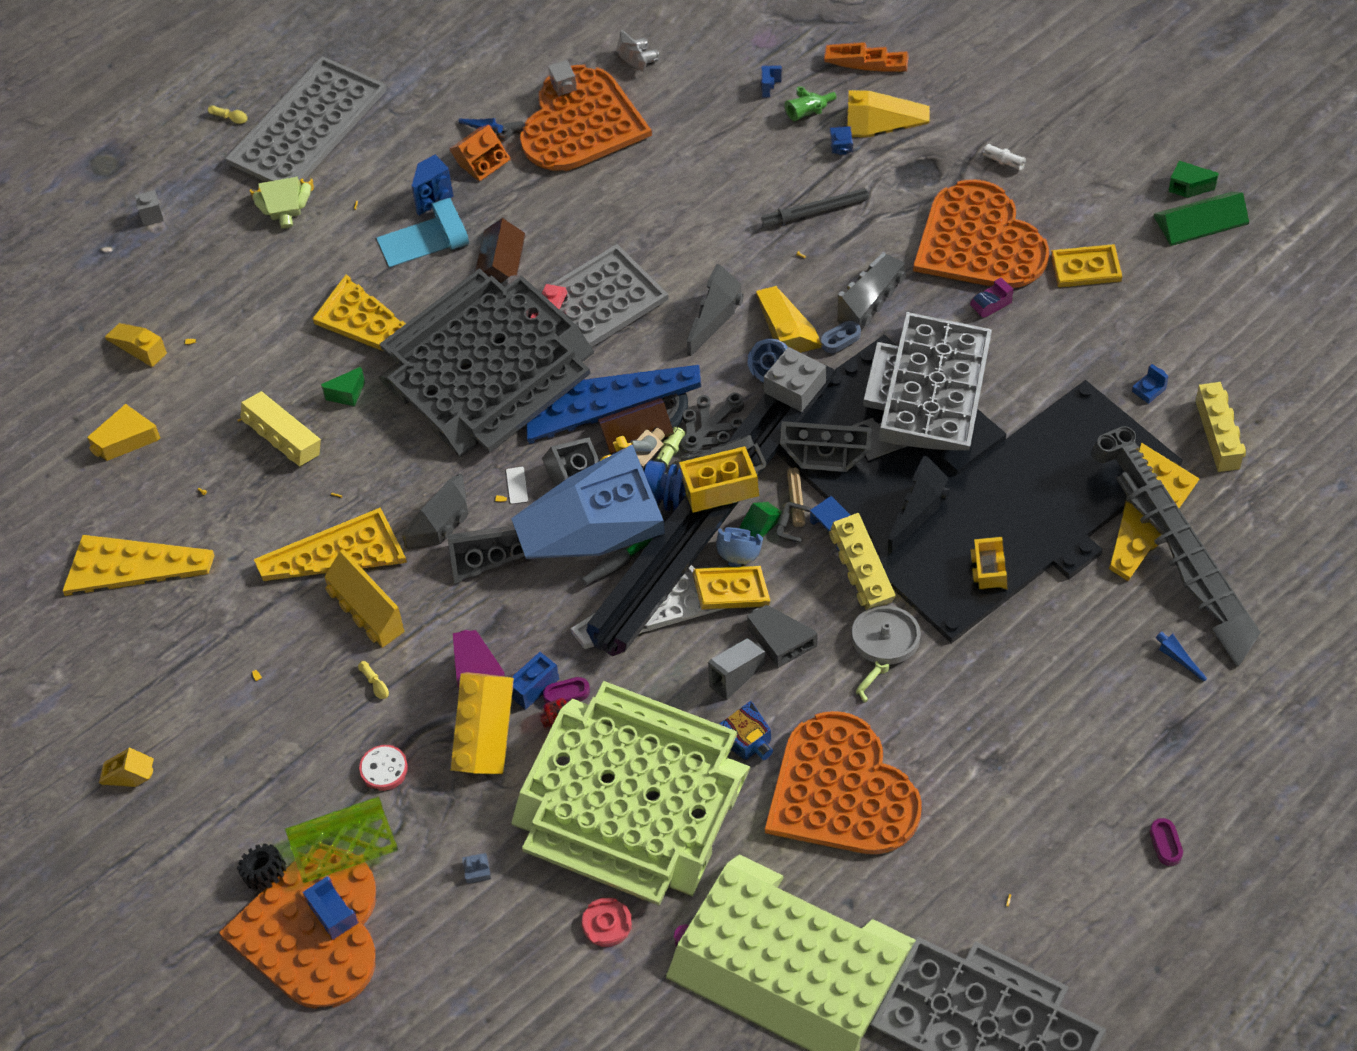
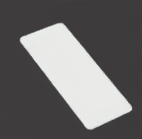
[506,467,528,504]

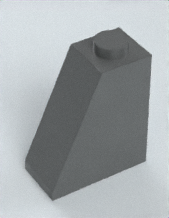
[747,605,817,668]
[708,638,765,700]

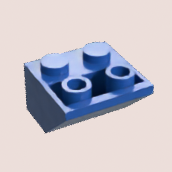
[411,154,454,215]

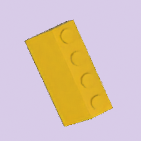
[325,549,405,648]
[451,672,514,774]

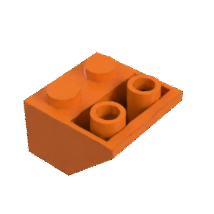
[449,124,511,181]

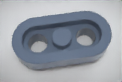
[821,321,861,353]

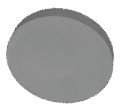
[852,606,921,665]

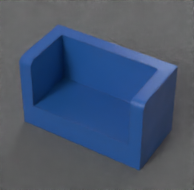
[810,496,851,551]
[512,652,559,710]
[303,876,358,939]

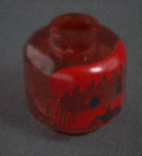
[539,698,569,730]

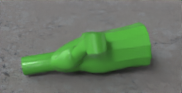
[784,87,837,121]

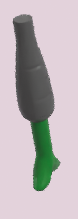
[581,537,654,586]

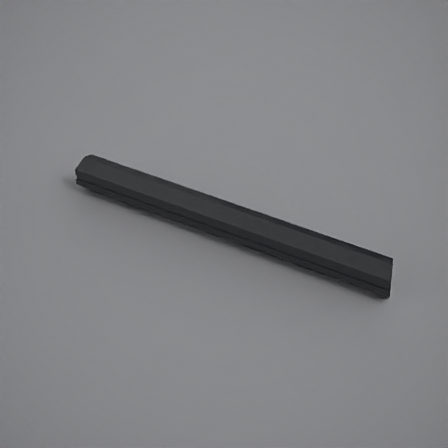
[586,365,837,657]

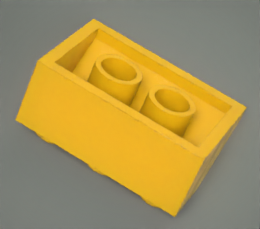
[679,446,759,512]

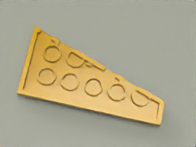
[313,274,406,351]
[1109,443,1199,582]
[254,507,407,581]
[63,535,215,596]

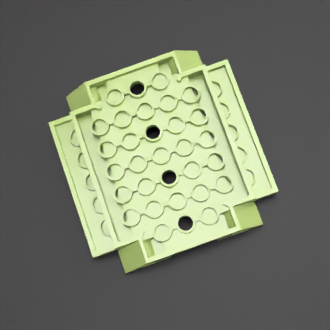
[512,681,750,906]

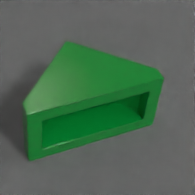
[321,367,365,407]
[739,502,782,538]

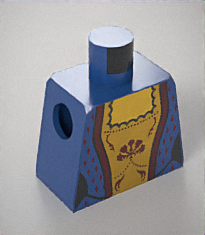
[719,701,773,760]

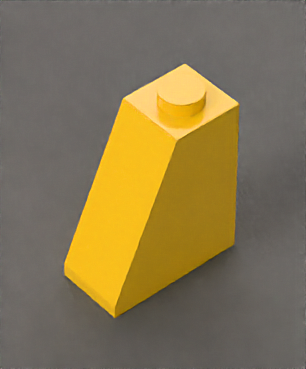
[87,404,160,461]

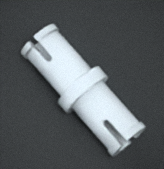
[983,144,1026,170]

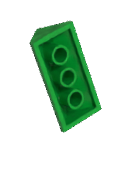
[1154,192,1249,246]

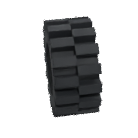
[237,843,286,891]

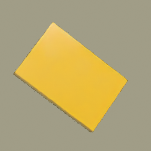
[1051,244,1122,288]
[692,566,770,610]

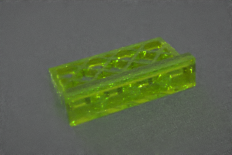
[285,796,398,883]

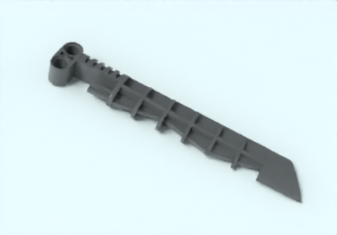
[1091,426,1261,667]

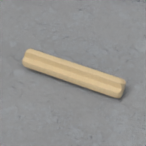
[787,467,805,527]

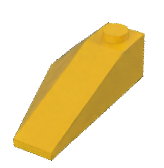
[848,90,930,138]
[756,286,822,353]

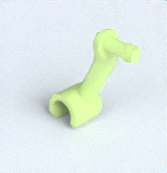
[856,661,889,703]

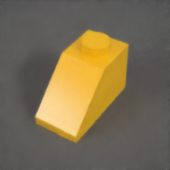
[99,748,154,787]

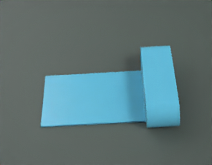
[376,198,469,267]

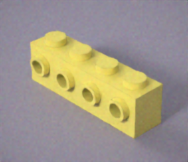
[1195,382,1246,472]
[240,391,321,467]
[829,513,896,610]

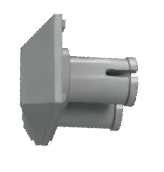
[616,30,659,72]

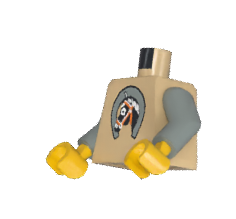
[600,427,665,469]

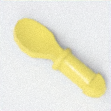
[207,105,248,124]
[358,661,389,699]

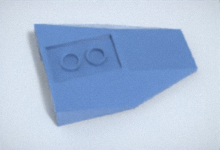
[511,445,665,559]

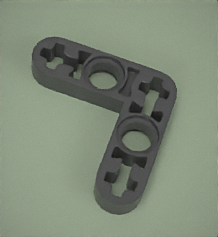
[680,435,754,461]

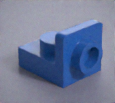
[761,66,782,98]
[830,126,853,155]
[1132,364,1168,404]

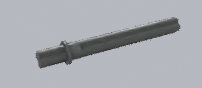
[761,188,869,227]

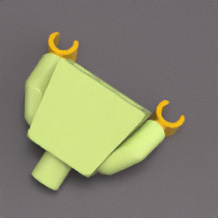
[249,176,314,228]

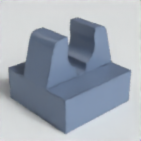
[462,853,491,884]

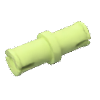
[654,427,685,468]

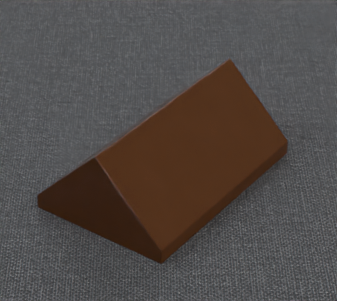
[475,218,525,283]
[598,398,674,455]

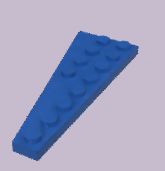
[527,365,702,444]

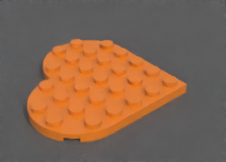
[520,65,652,171]
[913,180,1049,288]
[765,711,922,854]
[219,848,376,1009]

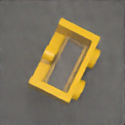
[970,537,1008,590]

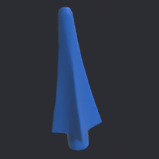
[458,118,503,133]
[1156,632,1207,681]

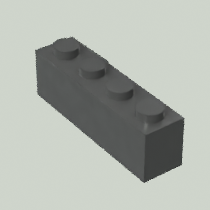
[837,252,906,330]
[448,525,525,584]

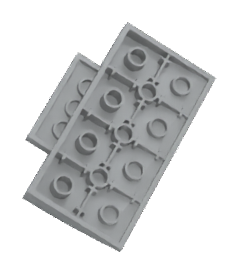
[863,312,992,450]
[871,937,1106,1051]

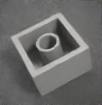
[764,347,826,412]

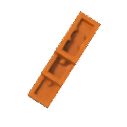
[824,42,909,72]

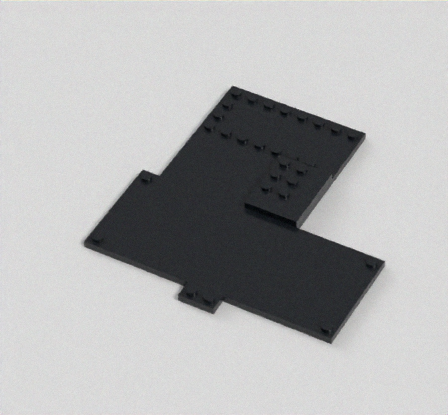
[776,334,1183,644]

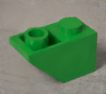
[1168,161,1219,198]

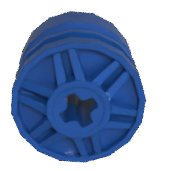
[644,460,686,511]

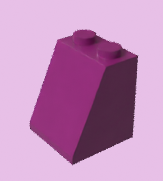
[453,630,505,689]

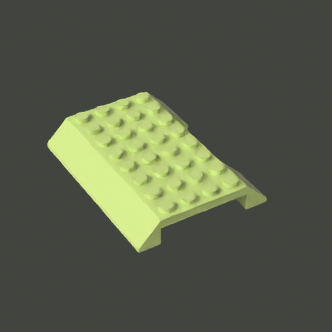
[666,855,916,1051]

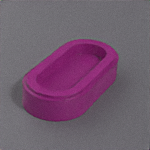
[543,677,590,708]
[1150,818,1183,866]

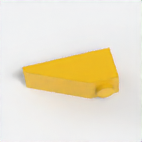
[105,323,167,368]

